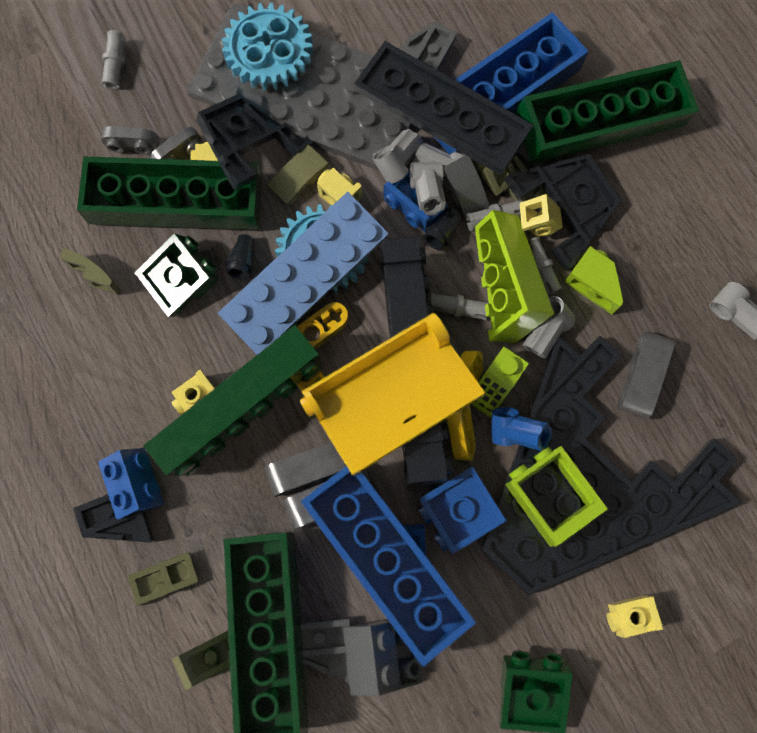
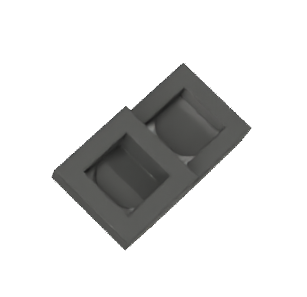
[443,155,489,221]

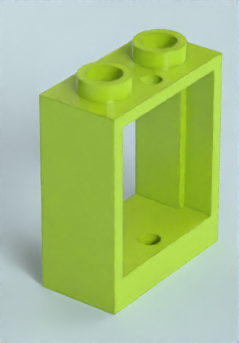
[505,446,608,547]

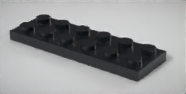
[354,41,533,176]

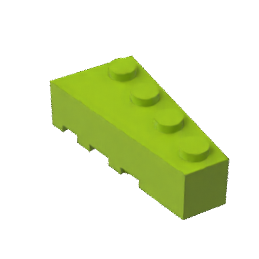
[475,210,554,343]

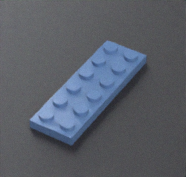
[218,191,389,355]

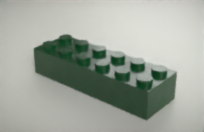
[515,60,699,164]
[77,156,262,230]
[143,325,324,477]
[223,532,309,733]

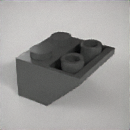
[343,620,423,696]

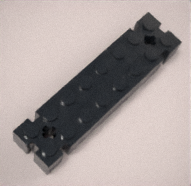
[381,237,452,488]

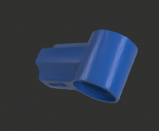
[492,407,552,451]

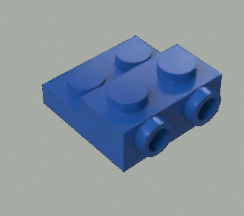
[418,467,506,554]

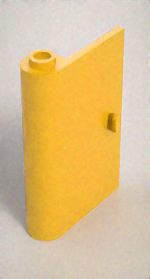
[299,313,485,476]

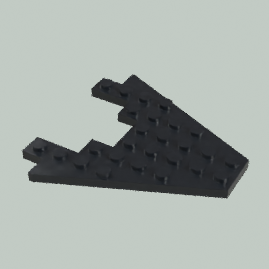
[481,336,741,595]

